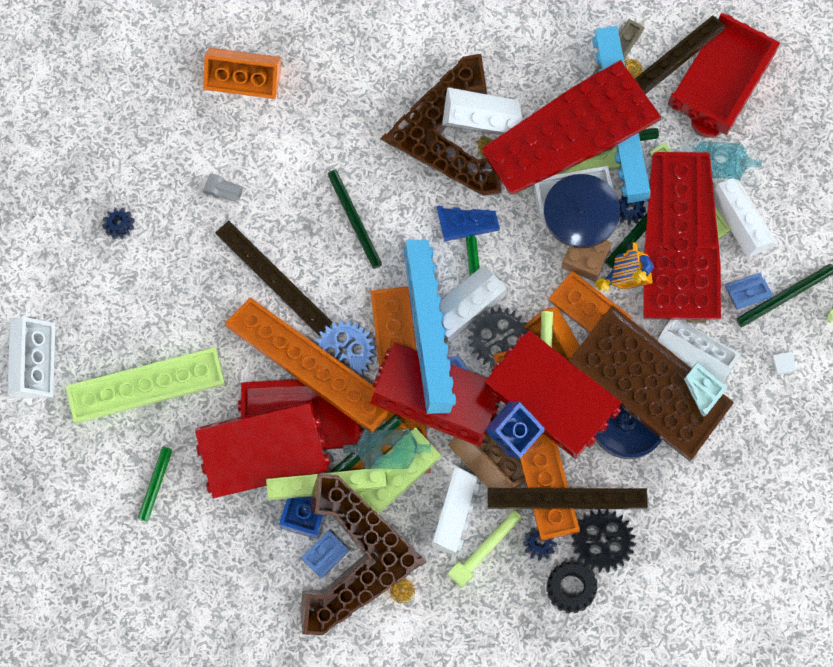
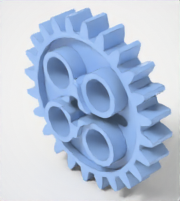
[315,320,376,377]

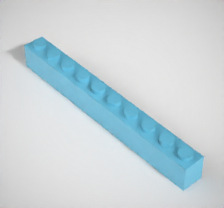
[592,26,650,203]
[403,240,456,414]

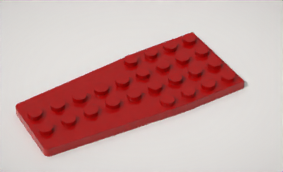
[482,60,661,194]
[643,152,721,320]

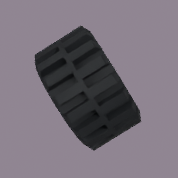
[546,560,598,614]

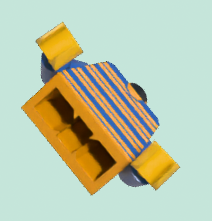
[595,243,654,291]

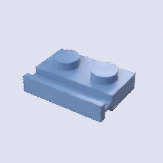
[725,272,772,310]
[301,530,349,579]

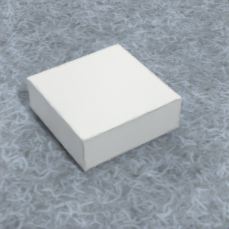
[772,352,797,375]

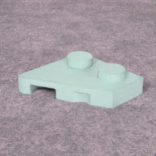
[684,363,727,416]

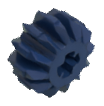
[618,195,646,226]
[102,207,135,240]
[523,528,557,561]

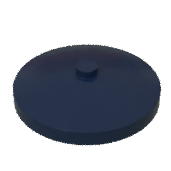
[543,174,620,248]
[595,406,662,459]

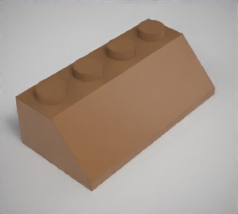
[448,432,525,488]

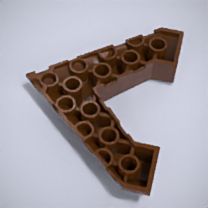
[380,54,502,196]
[300,474,427,635]

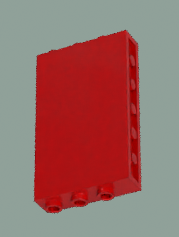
[668,12,780,135]
[484,330,621,460]
[370,342,501,447]
[238,380,364,449]
[195,400,331,498]

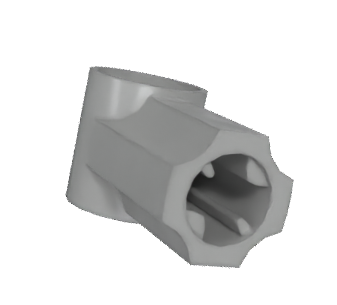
[203,174,243,203]

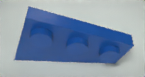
[436,206,500,242]

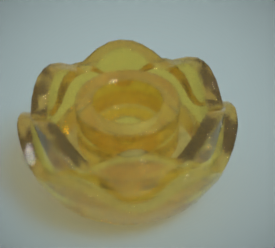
[624,59,643,79]
[477,136,493,159]
[390,579,415,603]

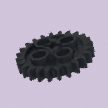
[468,307,529,368]
[571,509,636,573]

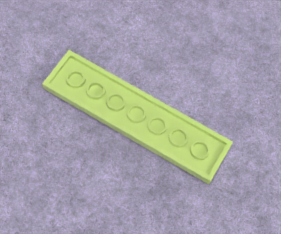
[66,347,225,424]

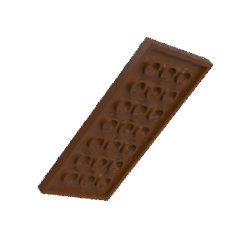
[569,305,734,462]

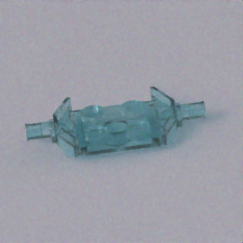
[694,141,762,181]
[343,428,431,469]

